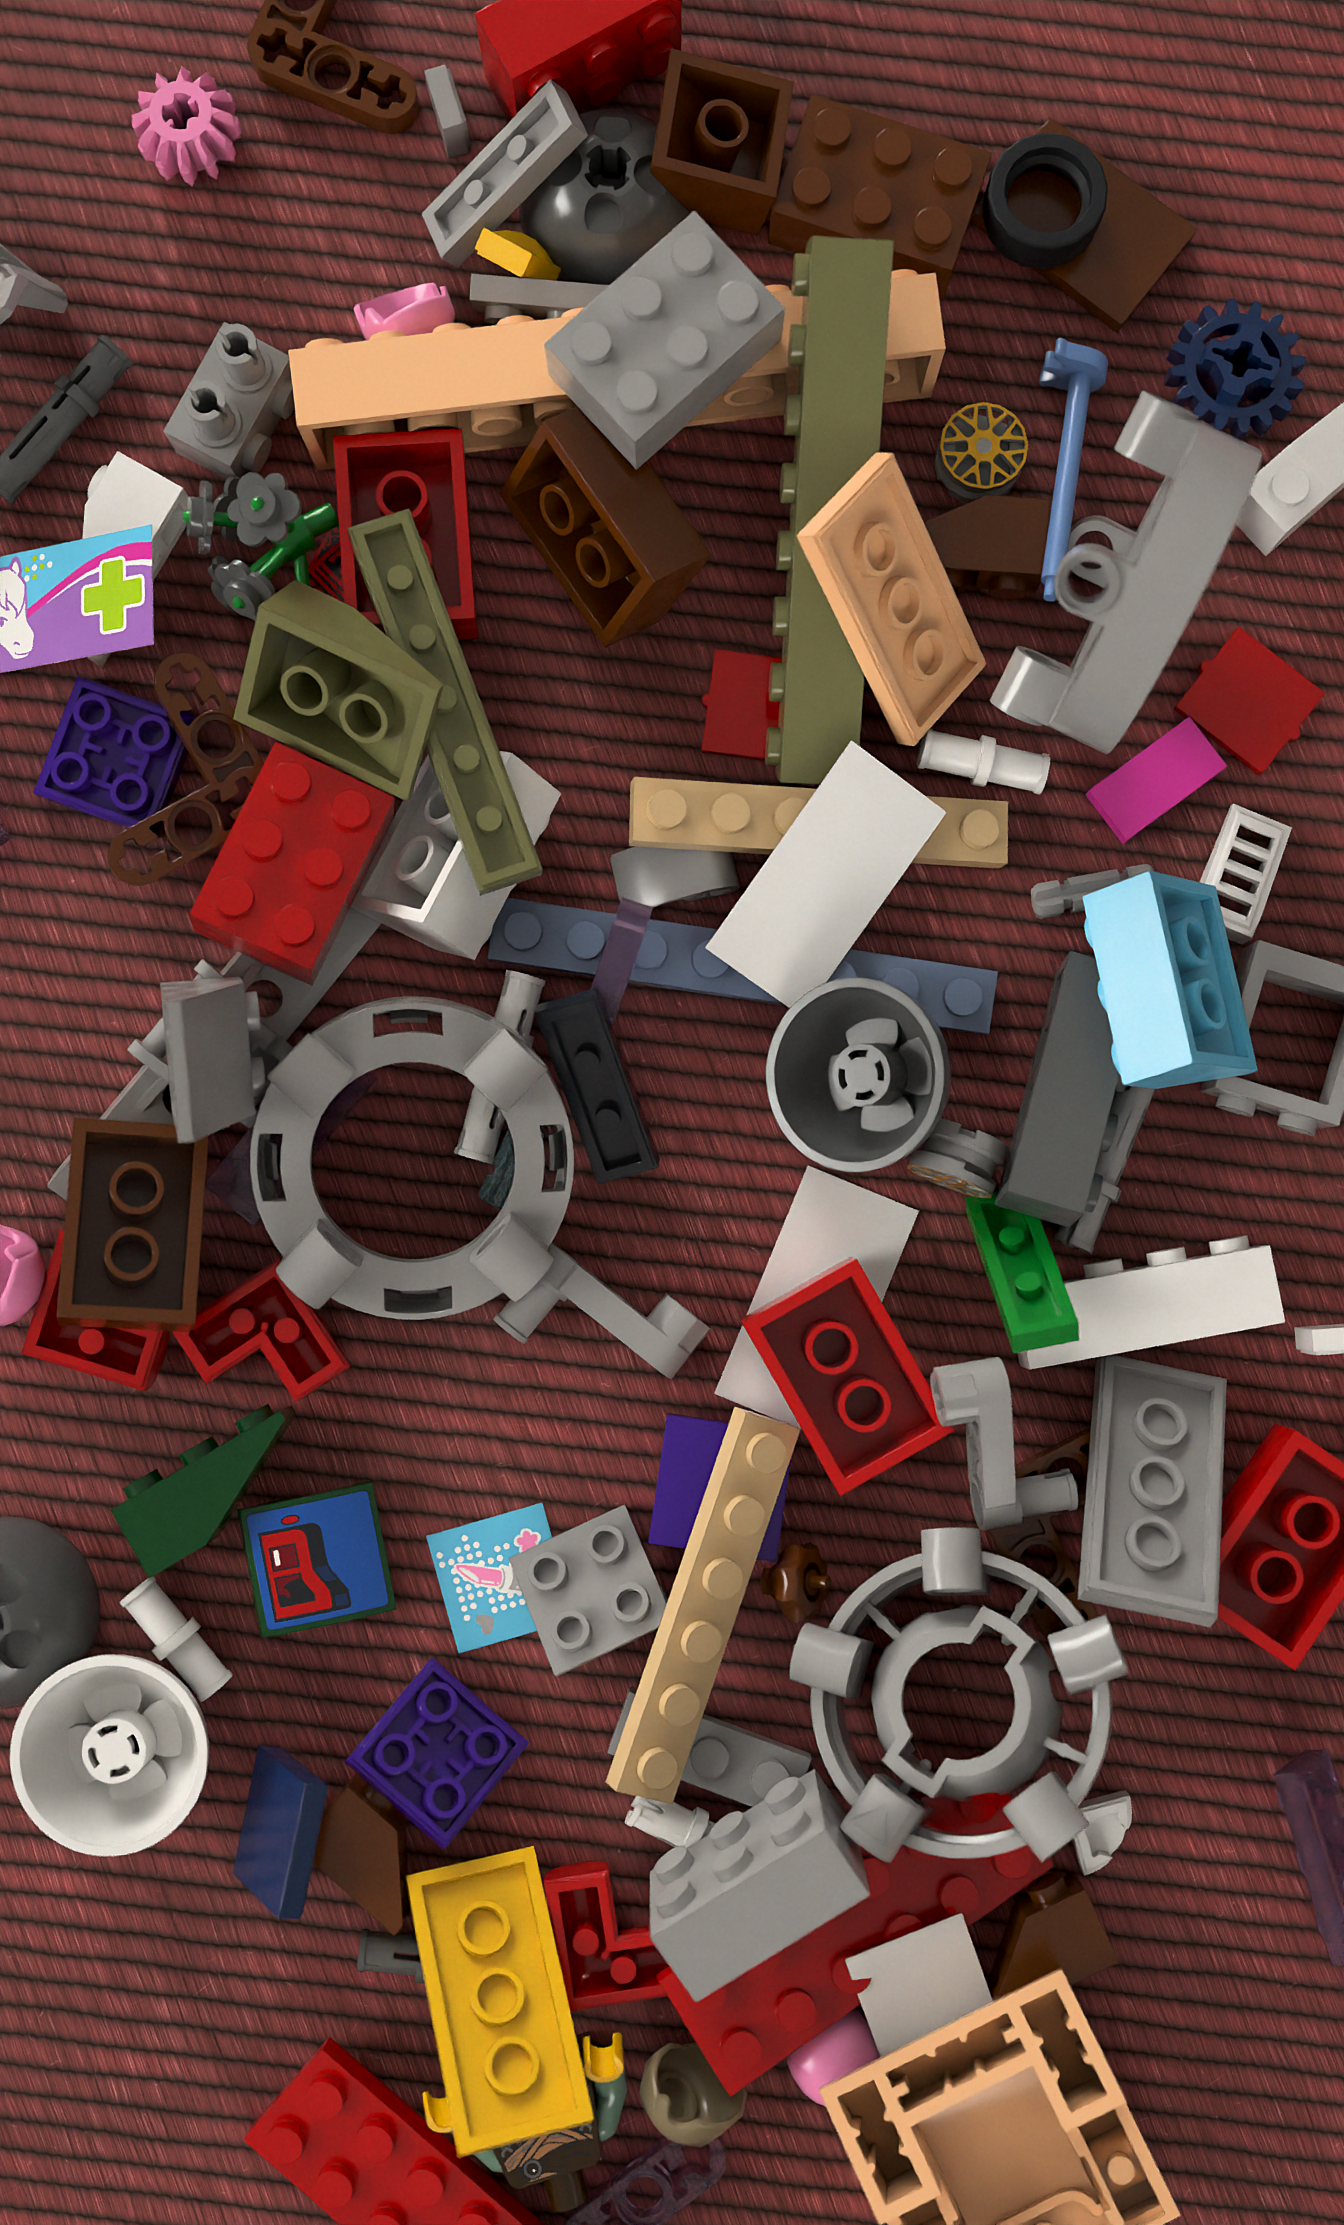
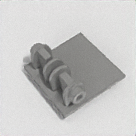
[509,1504,668,1677]

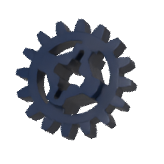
[1164,299,1307,441]

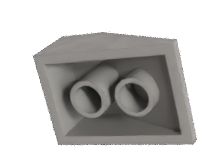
[160,976,266,1143]

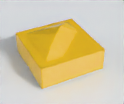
[474,228,561,281]

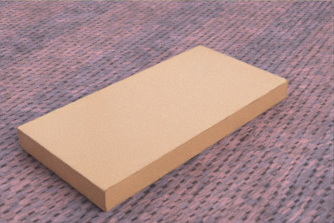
[796,453,987,746]

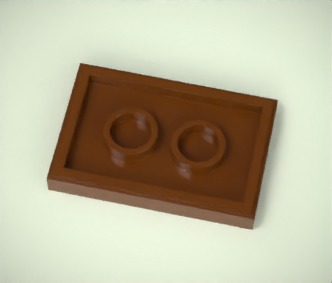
[971,117,1197,333]

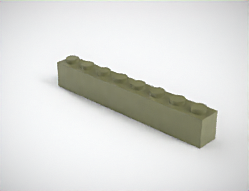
[765,236,894,784]

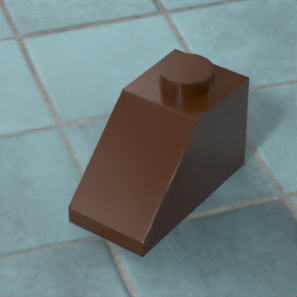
[313,1773,410,1935]
[987,1871,1120,2002]

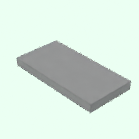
[1078,1355,1227,1627]

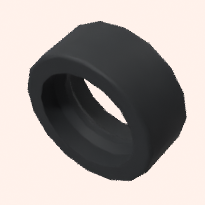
[982,132,1108,269]

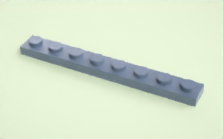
[487,898,998,1036]

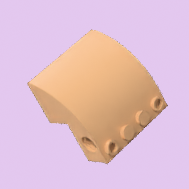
[819,1968,1181,2225]

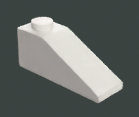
[1236,402,1344,556]
[83,451,189,667]

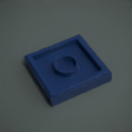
[233,1745,328,1919]

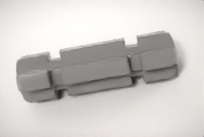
[1031,864,1153,919]

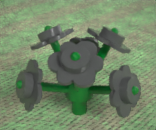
[182,471,339,621]

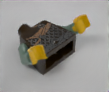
[422,2031,628,2212]

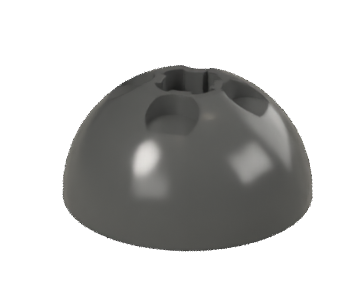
[519,108,691,285]
[766,977,951,1172]
[0,1516,100,1709]

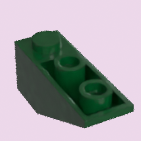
[111,1403,296,1578]

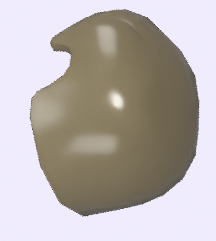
[639,2042,748,2146]

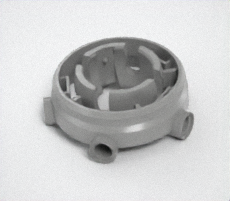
[789,1528,1129,1863]

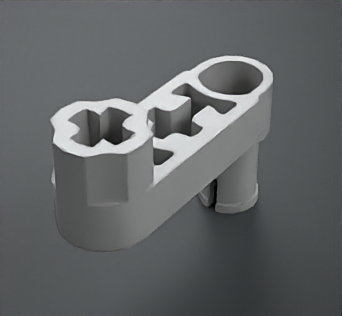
[493,1242,711,1379]
[930,1357,1078,1531]

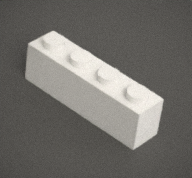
[1018,1235,1285,1370]

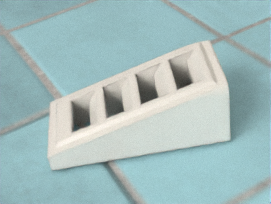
[1200,804,1292,944]

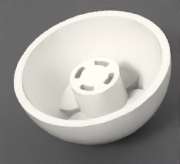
[10,1654,209,1856]

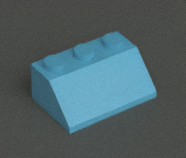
[1082,871,1258,1089]

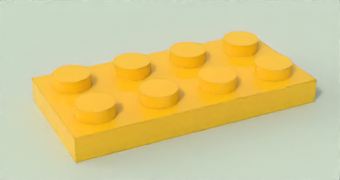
[405,1846,594,2158]

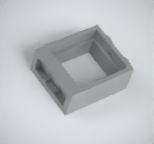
[1200,940,1344,1136]

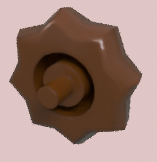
[760,1542,831,1623]

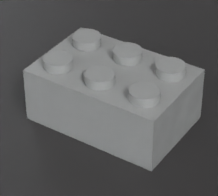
[544,211,785,470]
[650,1769,870,2002]

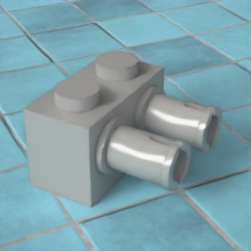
[163,322,295,479]

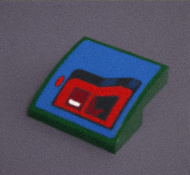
[237,1481,397,1638]

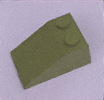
[233,580,444,801]

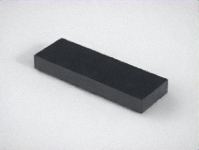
[534,987,660,1184]

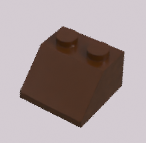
[650,48,794,236]

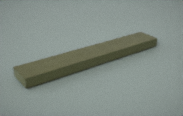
[347,509,543,896]

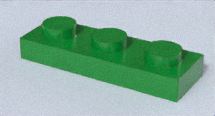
[965,1191,1079,1354]

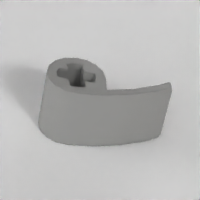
[610,846,740,916]

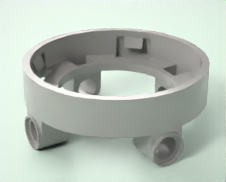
[990,390,1262,755]
[250,996,574,1320]

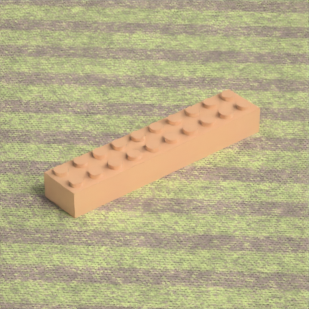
[288,269,946,471]

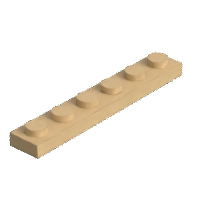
[629,777,1008,869]
[606,1407,801,1804]

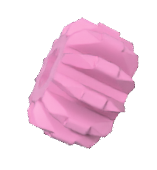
[132,66,242,187]

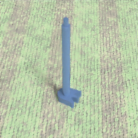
[1039,338,1108,601]

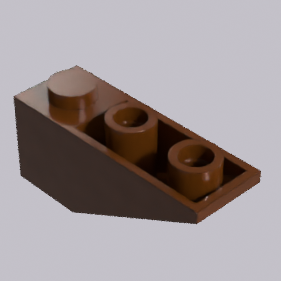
[924,495,1050,599]

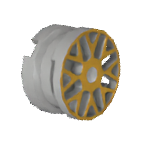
[934,402,1028,503]
[908,1119,1009,1198]

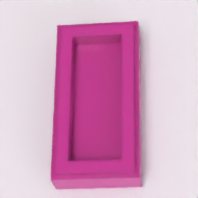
[1085,716,1228,844]

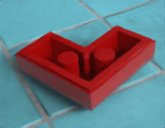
[21,1230,169,1391]
[172,1258,352,1402]
[544,1861,670,2012]

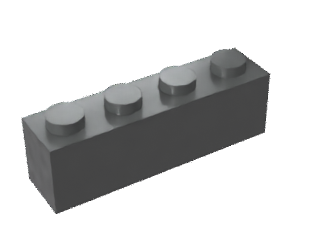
[995,951,1125,1227]

